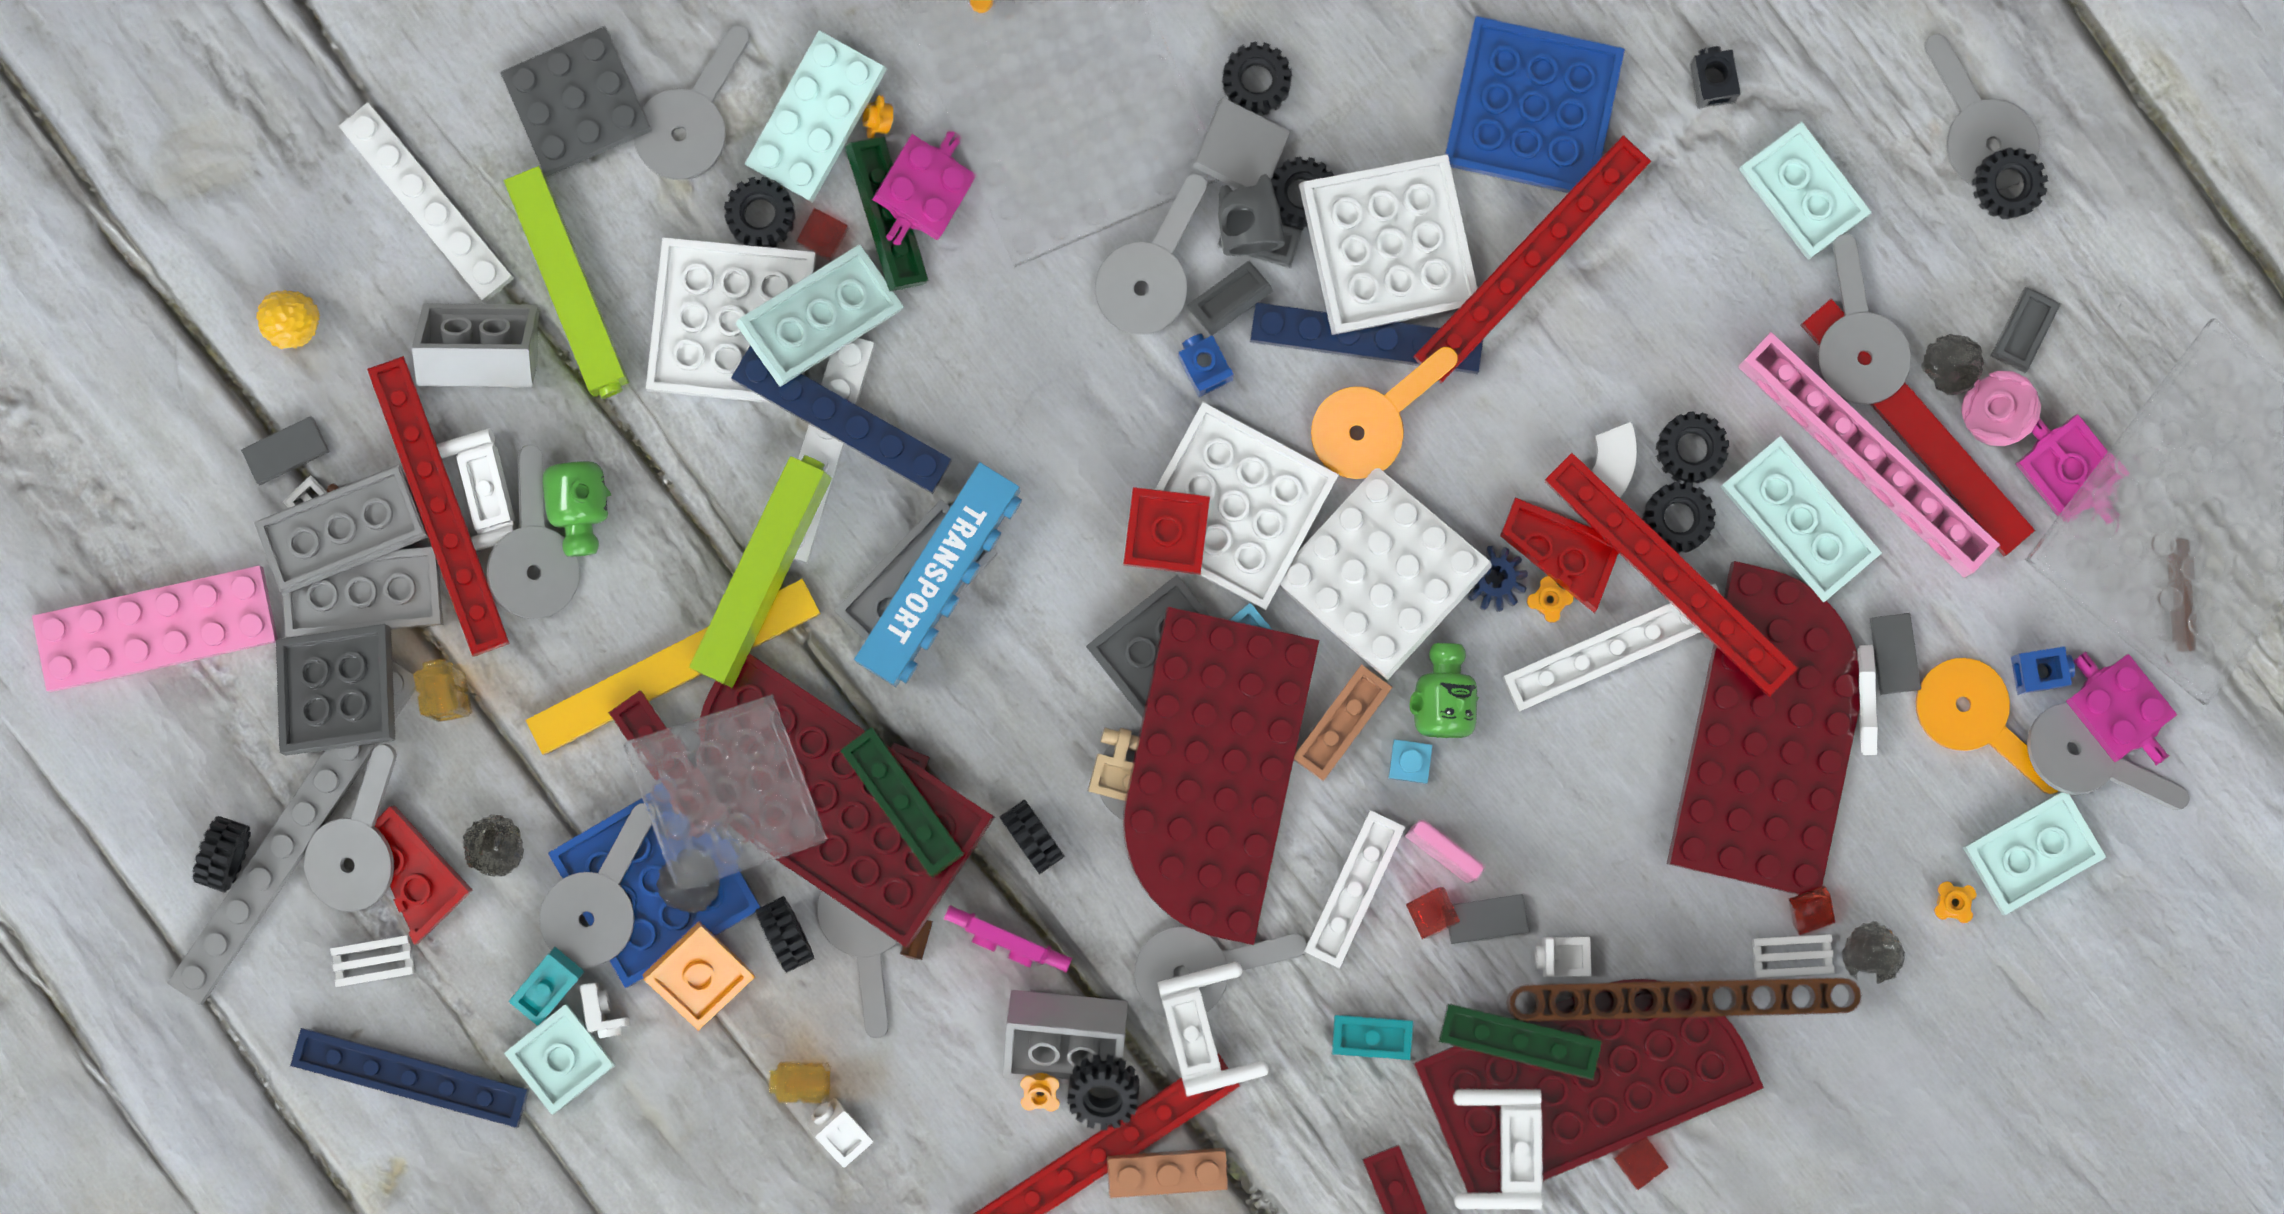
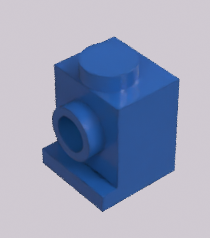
[1178,333,1234,397]
[2011,646,2075,695]

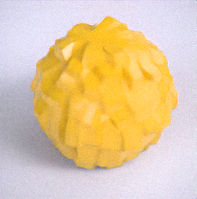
[256,290,320,349]

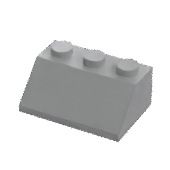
[412,303,539,388]
[1003,990,1128,1089]

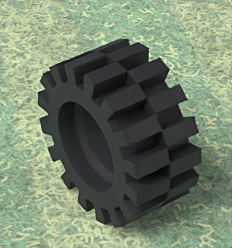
[1222,42,1292,116]
[1972,148,2048,219]
[1271,156,1334,230]
[724,177,796,248]
[1656,411,1729,484]
[1642,481,1716,554]
[999,799,1065,875]
[192,816,251,893]
[755,896,815,973]
[1067,1054,1140,1130]

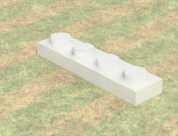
[1304,810,1405,968]

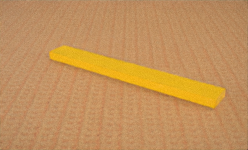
[525,578,821,755]

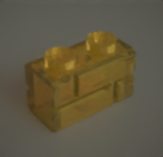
[413,659,472,722]
[769,1061,831,1104]

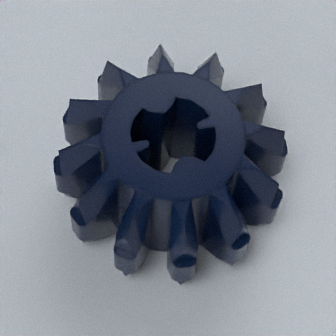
[1467,546,1528,612]

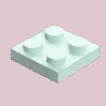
[504,1004,616,1115]

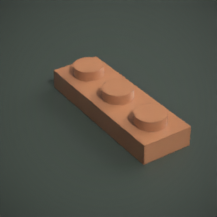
[1294,664,1393,781]
[1107,1148,1227,1198]

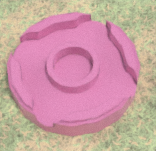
[1961,371,2041,446]

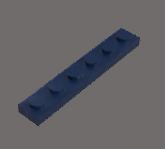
[1250,303,1483,374]
[731,345,952,494]
[290,1028,530,1128]

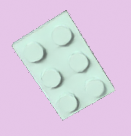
[1739,122,1872,260]
[1963,792,2106,915]

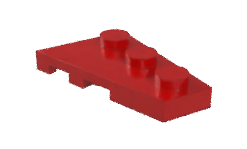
[1500,497,1619,614]
[375,805,473,945]

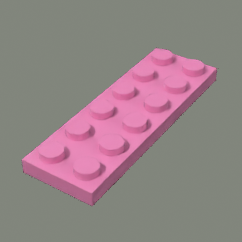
[32,565,278,692]

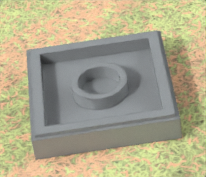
[1192,97,1290,189]

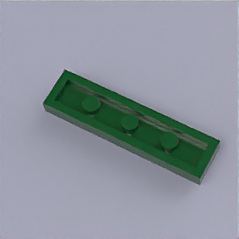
[845,137,929,292]
[840,727,965,878]
[1438,1003,1602,1080]

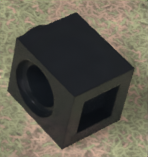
[1689,46,1741,109]

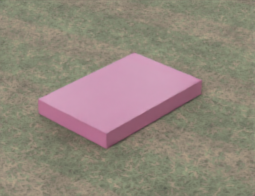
[1405,820,1485,883]

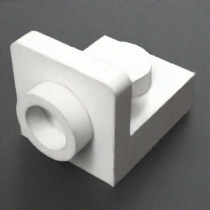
[580,983,630,1039]
[807,1098,873,1168]

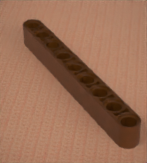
[1506,978,1861,1021]

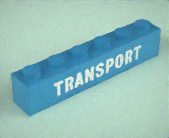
[854,462,1022,687]

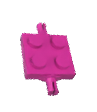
[872,131,977,245]
[2015,414,2126,525]
[2066,651,2177,766]
[944,904,1072,973]

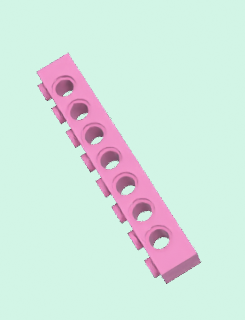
[1738,332,2000,578]

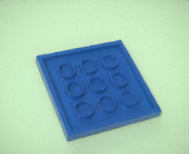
[1445,16,1625,193]
[548,788,761,988]

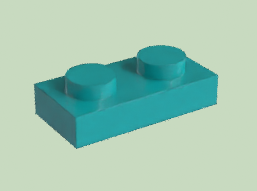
[508,947,585,1026]
[1332,1015,1413,1060]

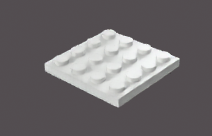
[1299,154,1477,335]
[646,237,816,403]
[1155,402,1339,611]
[1279,468,1492,680]

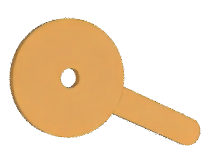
[1311,347,1458,479]
[1916,658,2058,794]

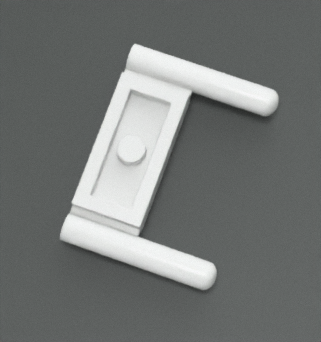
[437,428,517,551]
[1157,962,1269,1096]
[1454,1089,1542,1209]

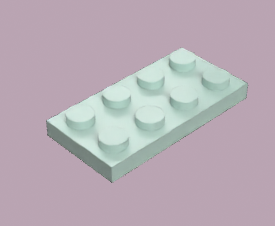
[745,30,887,203]
[735,244,904,387]
[1720,436,1882,603]

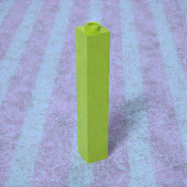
[503,166,629,399]
[689,455,832,688]

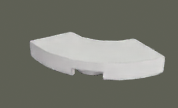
[1591,422,1637,498]
[1858,645,1877,755]

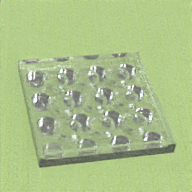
[623,695,827,892]

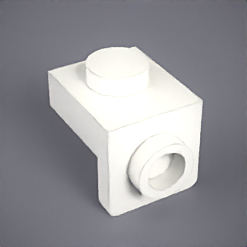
[1535,937,1591,977]

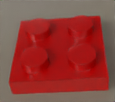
[1123,487,1210,575]

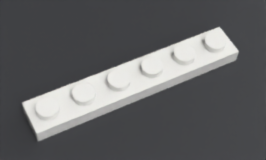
[338,103,514,303]
[794,338,875,564]
[1502,583,1720,712]

